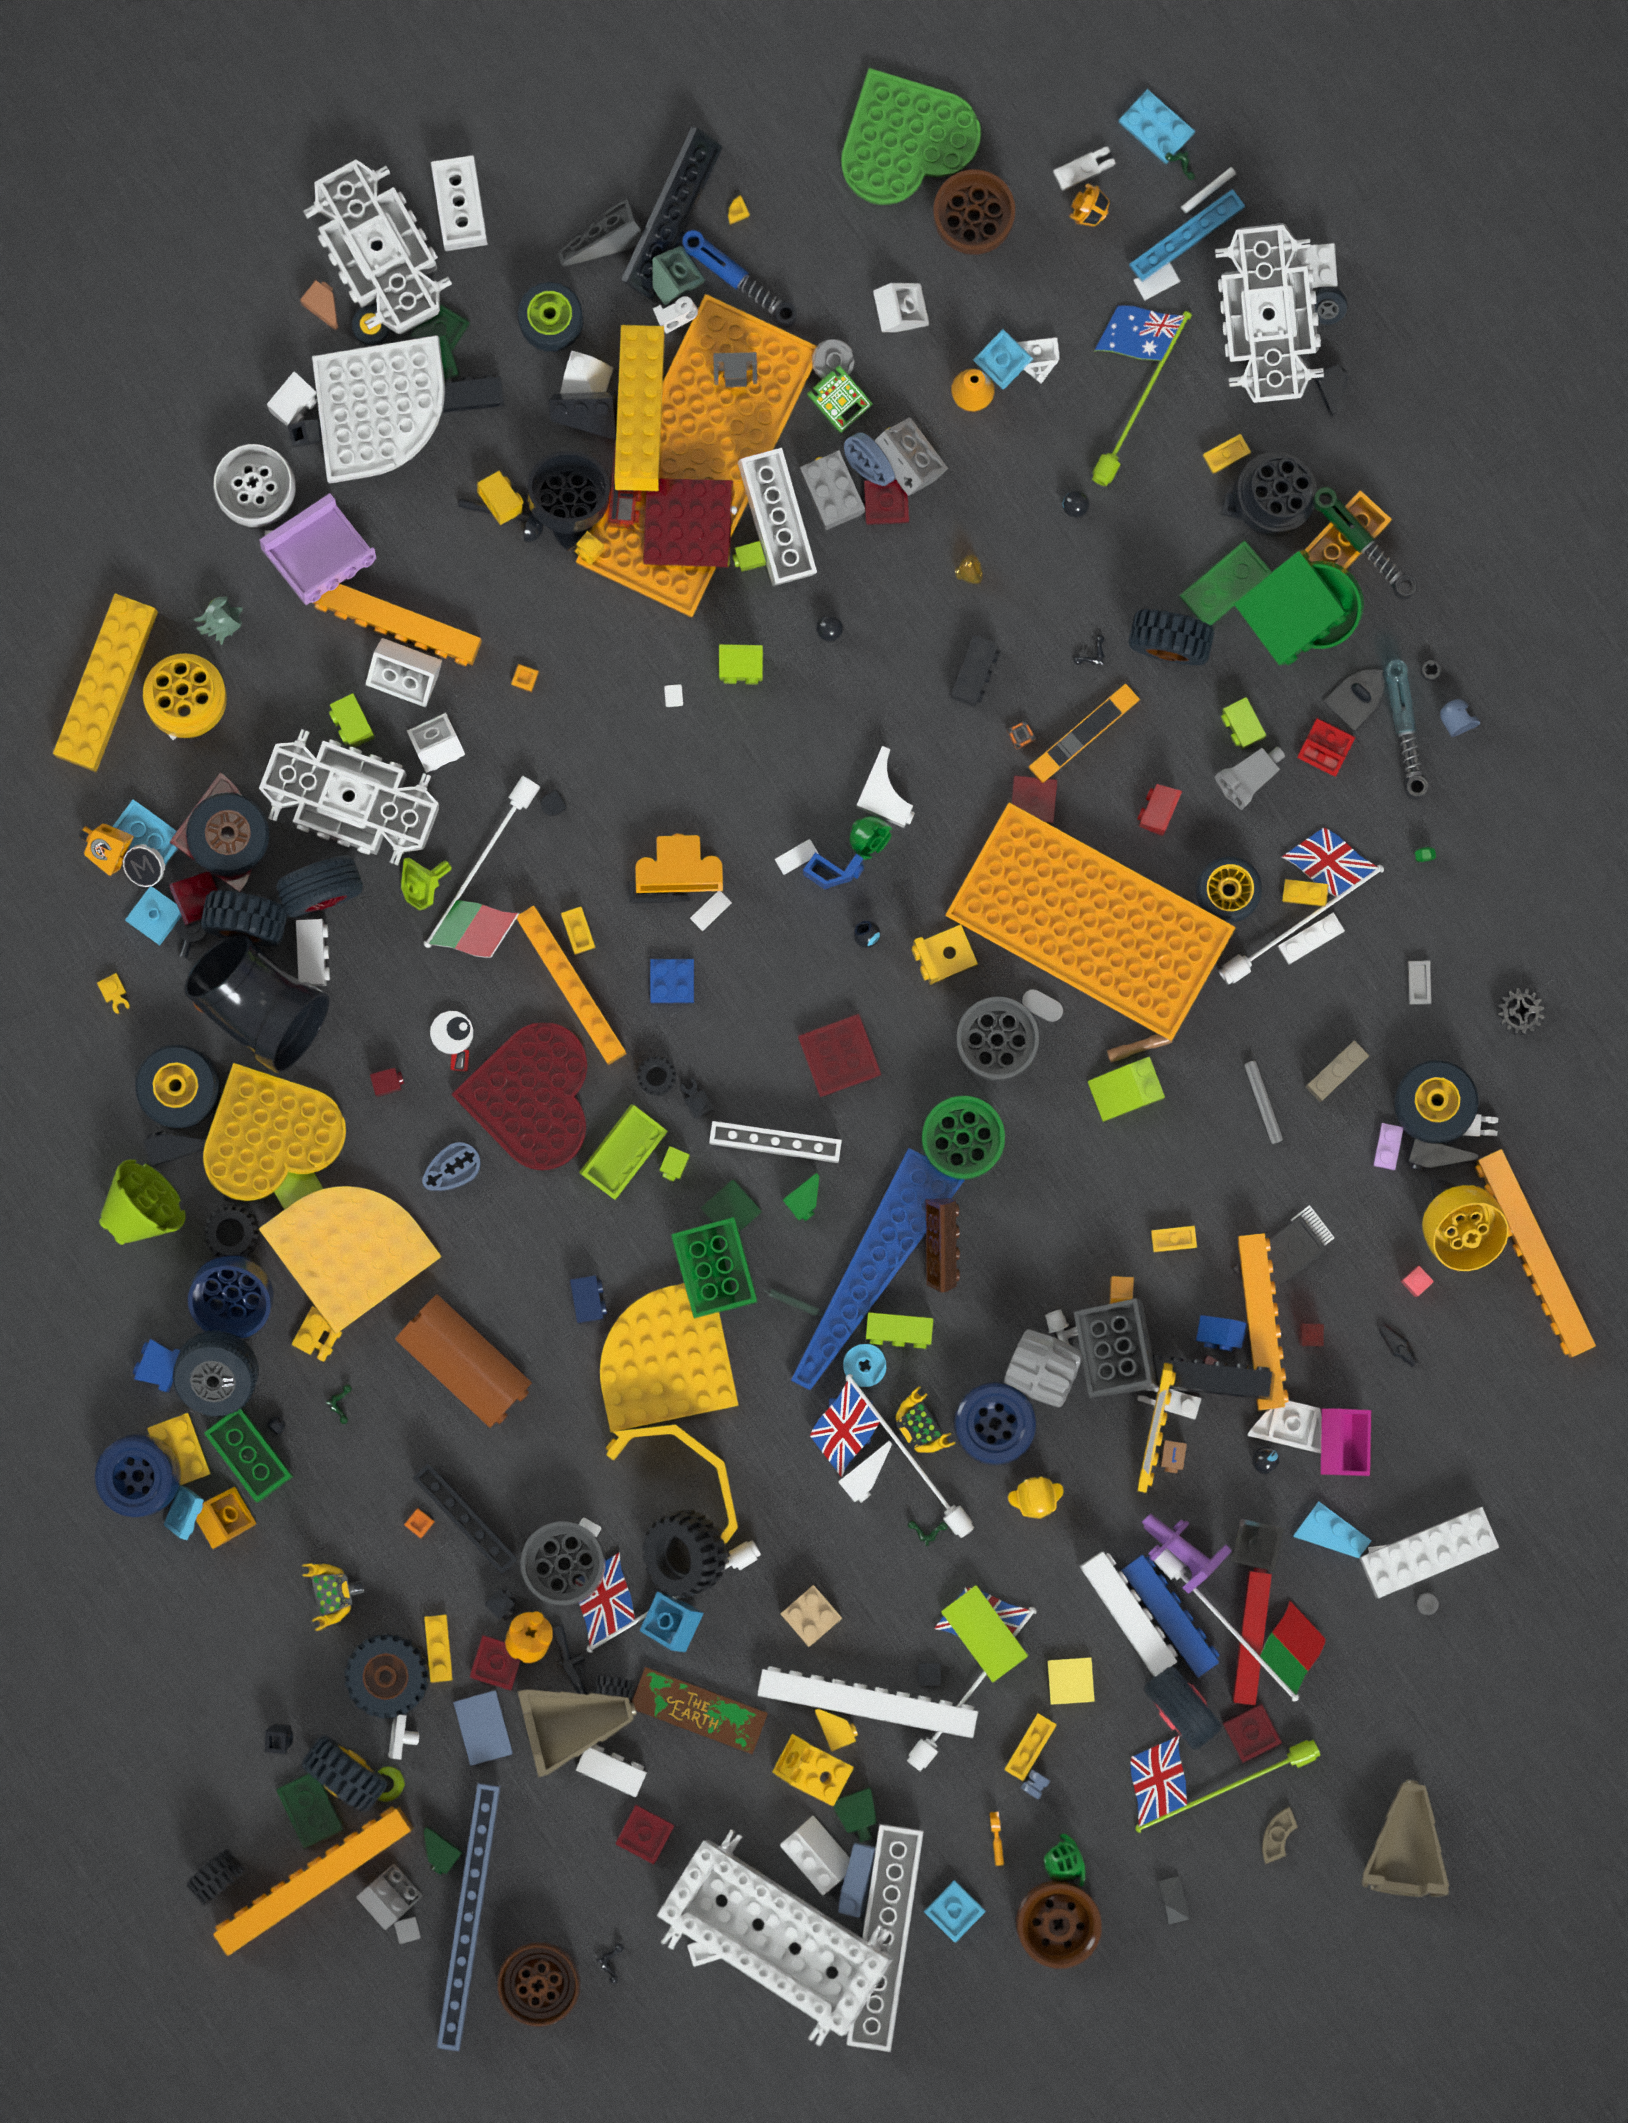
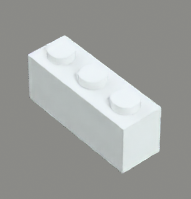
[296,919,330,986]
[576,1744,647,1797]

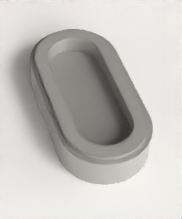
[1022,990,1063,1022]

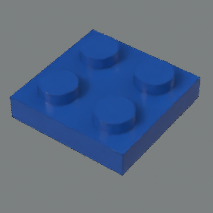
[650,959,694,1003]

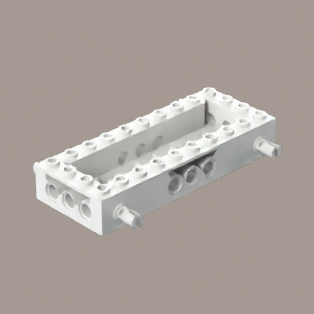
[657,1829,893,2046]

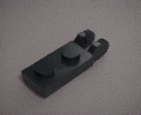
[629,881,690,903]

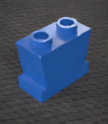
[133,1339,180,1393]

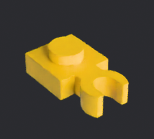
[97,973,130,1014]

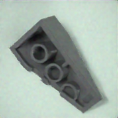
[558,199,644,267]

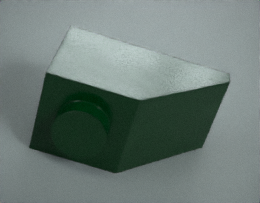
[424,1826,463,1875]

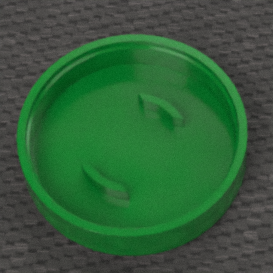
[1310,561,1364,649]

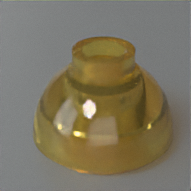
[955,554,983,584]

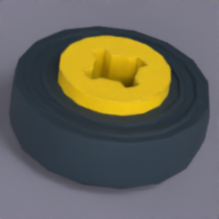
[352,306,390,345]

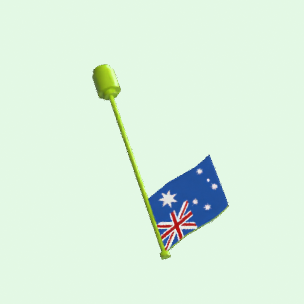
[1092,306,1192,487]

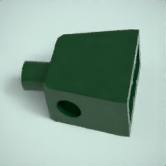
[833,1787,877,1842]

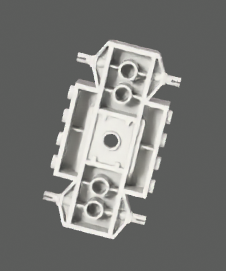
[303,160,452,334]
[1215,223,1324,403]
[259,729,439,865]

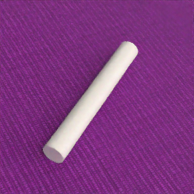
[1181,167,1236,213]

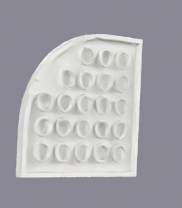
[312,336,445,483]

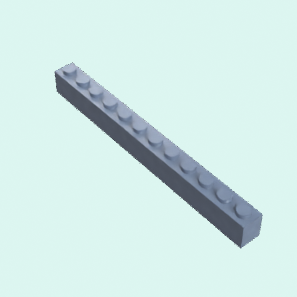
[437,1783,501,2051]

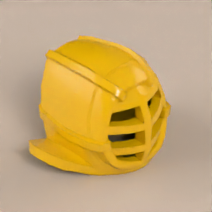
[1008,1477,1064,1519]

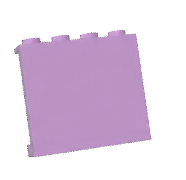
[260,494,376,605]

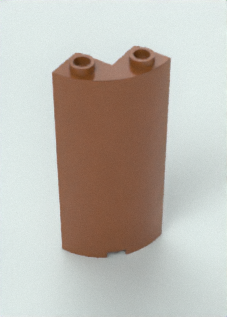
[395,1294,532,1428]

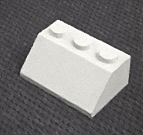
[366,638,442,707]
[780,1815,850,1895]

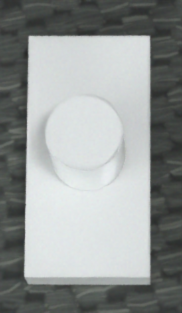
[388,1715,419,1759]

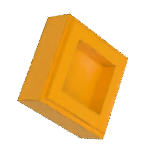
[511,664,539,692]

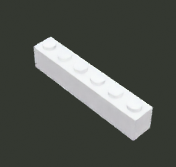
[709,1121,842,1163]

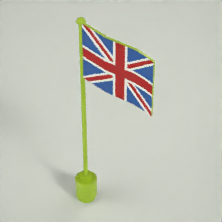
[1131,1736,1320,1833]

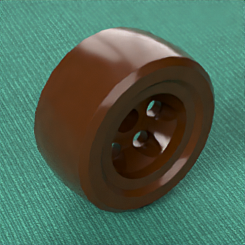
[497,1942,581,2027]

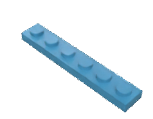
[1129,189,1245,282]

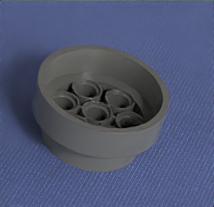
[956,997,1039,1081]
[521,1522,606,1606]

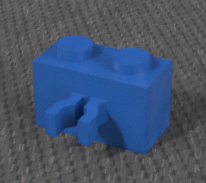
[1196,1315,1246,1351]

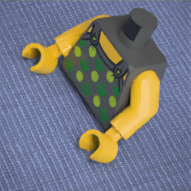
[302,1564,365,1631]

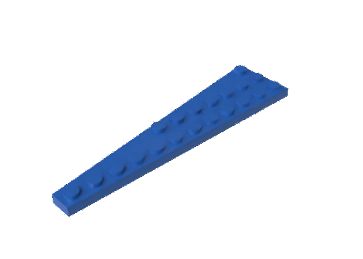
[791,1148,965,1390]

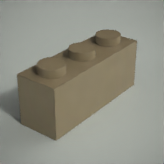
[1305,1040,1369,1102]

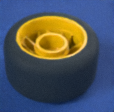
[1196,857,1262,923]

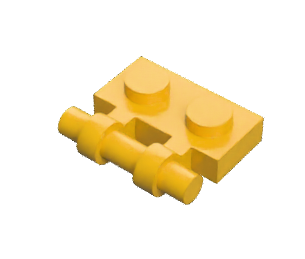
[291,1306,342,1362]

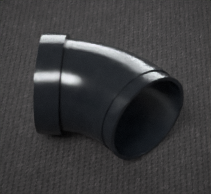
[184,934,330,1073]

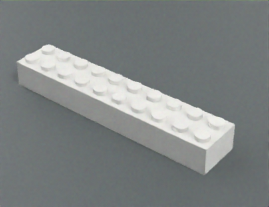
[847,1824,923,2052]

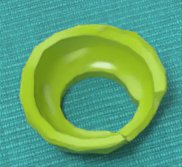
[377,1766,405,1802]

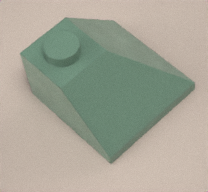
[653,246,706,305]

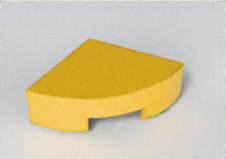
[728,195,750,224]

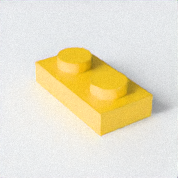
[1203,434,1251,474]
[1282,879,1329,907]
[561,907,595,955]
[1151,1226,1197,1252]

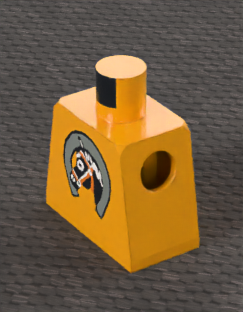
[79,824,134,876]

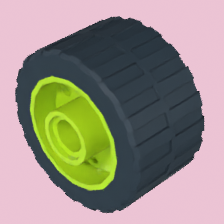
[518,281,583,352]

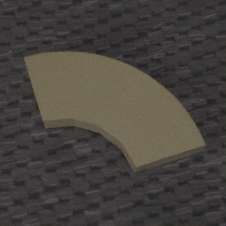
[1262,1806,1298,1864]

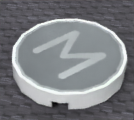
[123,844,165,887]

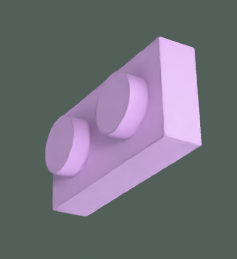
[1373,1123,1403,1170]

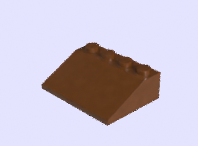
[926,1198,960,1292]

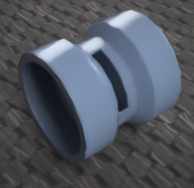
[1020,1769,1050,1800]

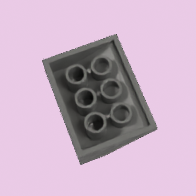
[1074,1298,1158,1397]

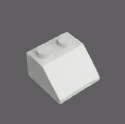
[873,283,929,332]
[267,372,318,426]
[407,713,465,773]

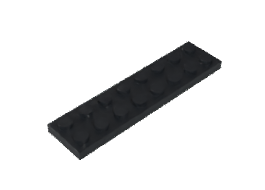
[621,126,723,300]

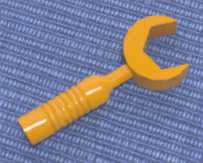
[990,1812,1004,1866]

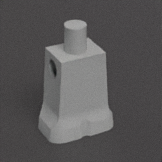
[1215,747,1285,810]

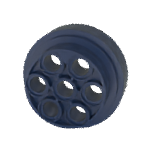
[188,1256,273,1339]

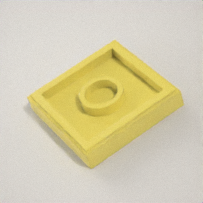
[1047,1657,1095,1704]

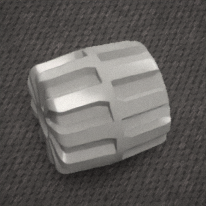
[1004,1330,1082,1407]

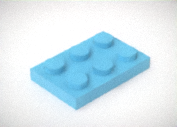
[1119,89,1195,164]
[113,800,178,866]

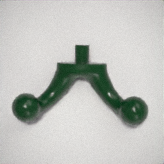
[1165,151,1195,180]
[326,1384,352,1424]
[908,1521,948,1546]

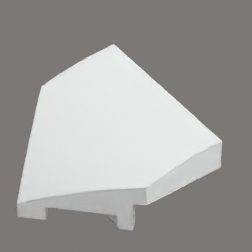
[1017,337,1059,383]

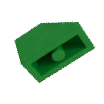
[783,1173,819,1221]

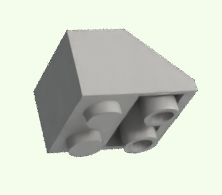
[356,1864,423,1930]

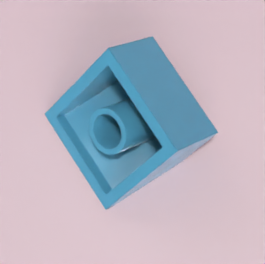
[639,1592,704,1652]

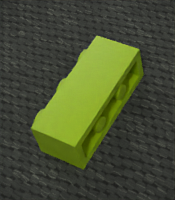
[866,1313,933,1349]

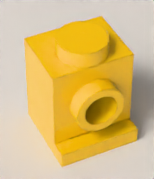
[574,531,605,565]

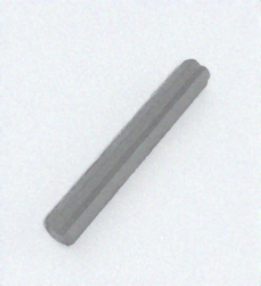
[1245,1061,1283,1144]

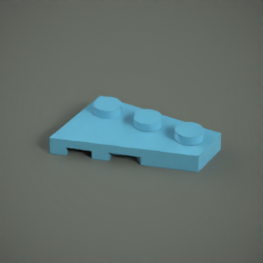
[1292,1501,1371,1558]

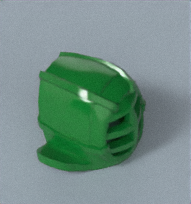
[1043,1833,1085,1887]

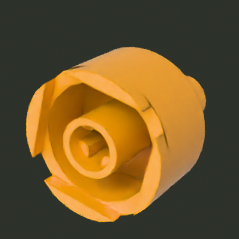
[505,1612,553,1663]

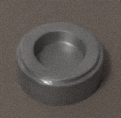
[1416,1593,1439,1615]

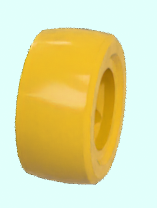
[1422,1185,1509,1271]

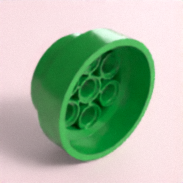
[922,1096,1005,1180]

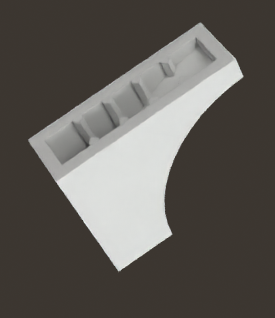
[857,746,915,828]

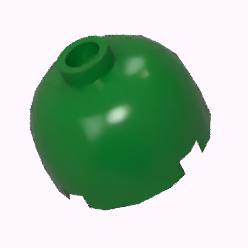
[849,816,892,860]

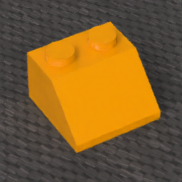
[196,1487,257,1549]

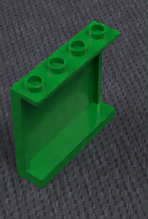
[1234,550,1351,666]

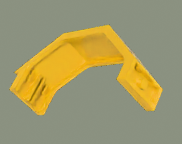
[606,1425,738,1544]

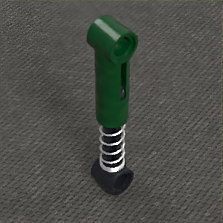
[1313,487,1417,600]

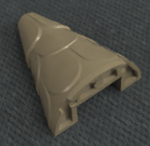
[518,1689,637,1777]
[1361,1780,1449,1897]

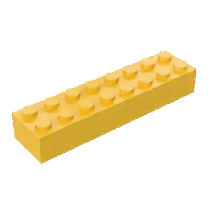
[615,325,665,491]
[53,593,158,772]

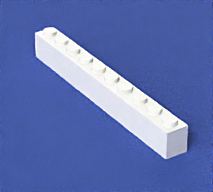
[758,1666,978,1738]

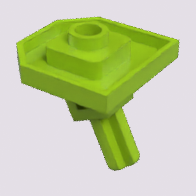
[401,857,452,910]

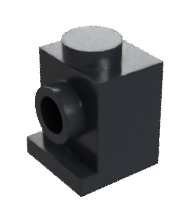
[265,1724,294,1754]

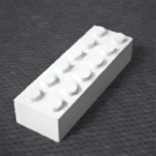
[737,448,817,586]
[1359,1507,1499,1598]
[1079,1552,1178,1677]

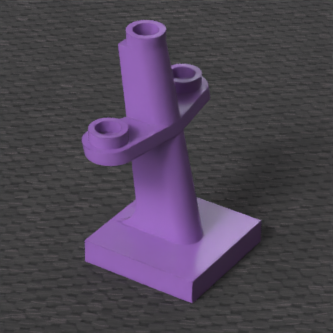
[1142,1513,1232,1594]

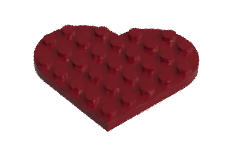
[451,1023,587,1170]

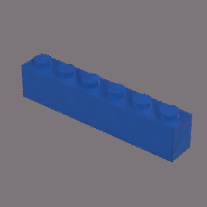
[1121,1555,1219,1678]

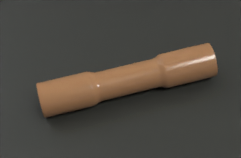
[1107,1034,1172,1063]

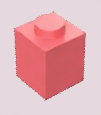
[1401,1266,1434,1297]

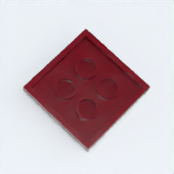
[798,1014,881,1098]

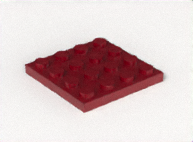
[643,478,733,567]

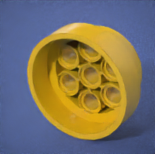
[143,654,227,738]

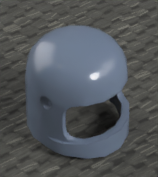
[1440,699,1480,737]

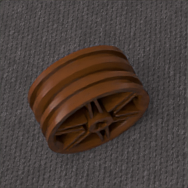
[1016,1880,1102,1969]

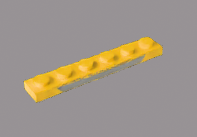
[1138,1363,1176,1492]

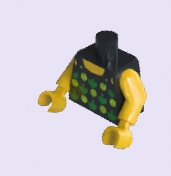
[889,1387,955,1453]

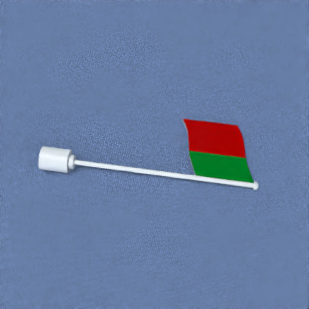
[424,776,540,958]
[1154,1548,1326,1701]

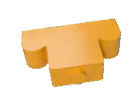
[636,834,723,893]

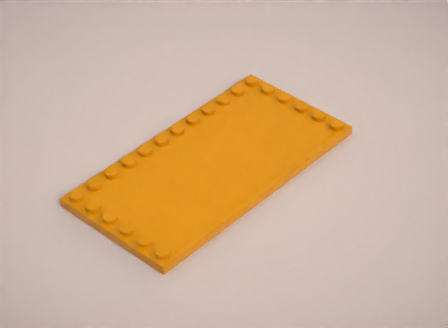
[945,803,1236,1041]

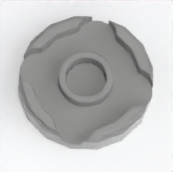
[812,339,854,379]

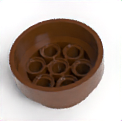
[933,170,1015,255]

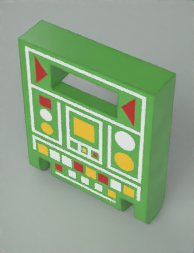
[807,365,872,433]

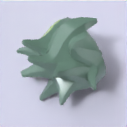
[194,597,243,645]

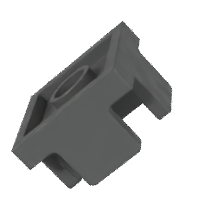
[713,352,757,387]

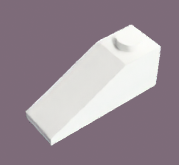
[839,1441,892,1503]

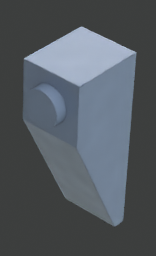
[838,1843,876,1917]

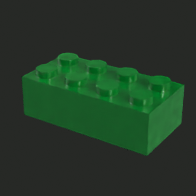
[204,1408,293,1503]

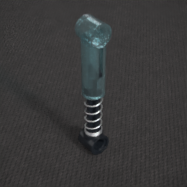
[1384,660,1428,800]

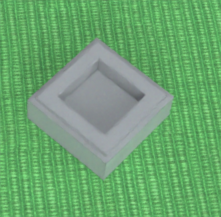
[394,1916,421,1944]

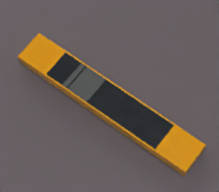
[1029,684,1140,783]

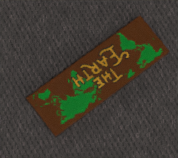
[632,1667,768,1755]

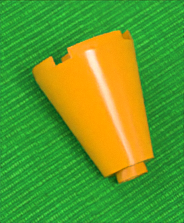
[952,369,994,412]

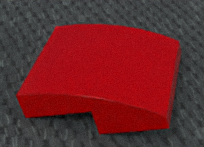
[1297,717,1356,777]

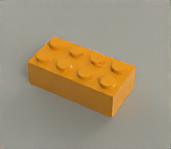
[1305,491,1392,569]

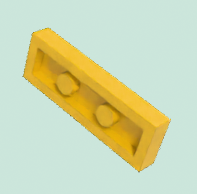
[424,1615,453,1682]
[1004,1713,1057,1781]

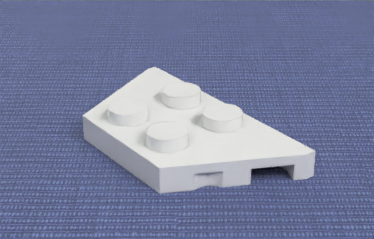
[1247,1401,1322,1454]

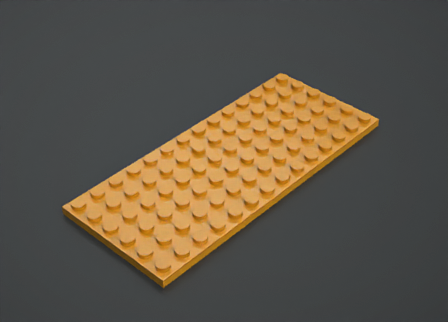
[576,294,817,618]

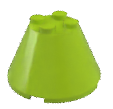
[99,1159,185,1245]

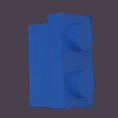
[803,852,864,890]

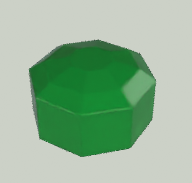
[1414,847,1436,862]

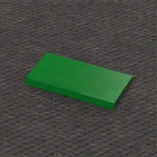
[1179,540,1272,625]

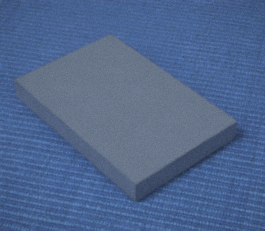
[453,1690,513,1766]

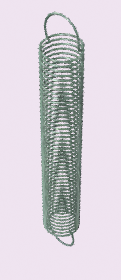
[765,1289,824,1316]

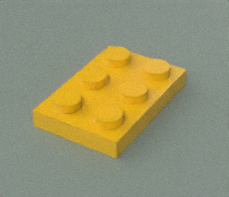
[147,1413,211,1485]

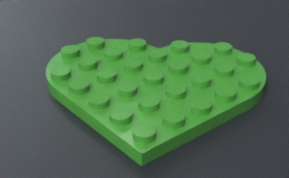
[842,68,981,205]

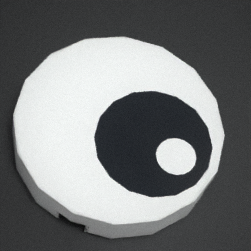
[430,1011,474,1054]

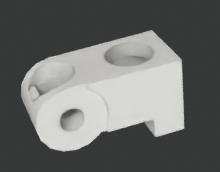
[653,296,698,334]

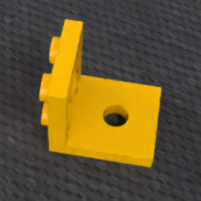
[911,925,978,985]
[772,1734,854,1806]

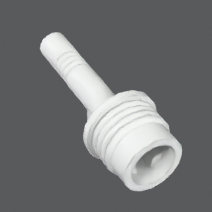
[1045,1309,1078,1345]

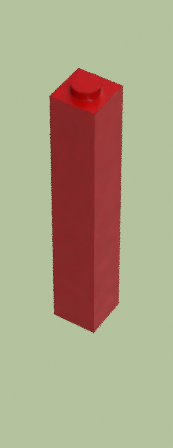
[1232,1568,1272,1705]

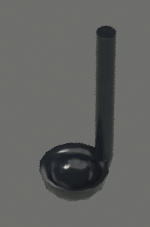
[458,499,543,542]

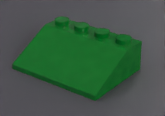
[671,1217,758,1319]

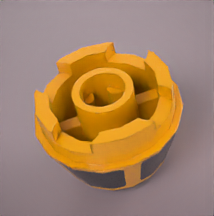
[1069,184,1110,227]

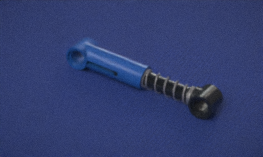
[683,230,797,328]

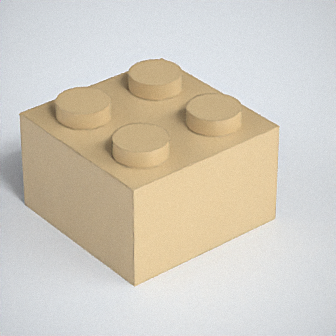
[780,1585,842,1647]

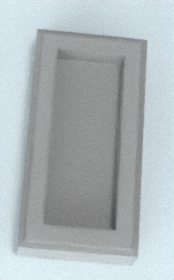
[1408,961,1431,1005]

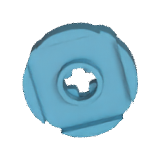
[843,1344,886,1387]

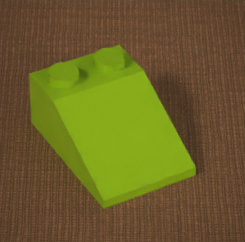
[719,644,763,685]
[1087,1057,1165,1122]

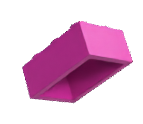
[1321,1409,1371,1476]

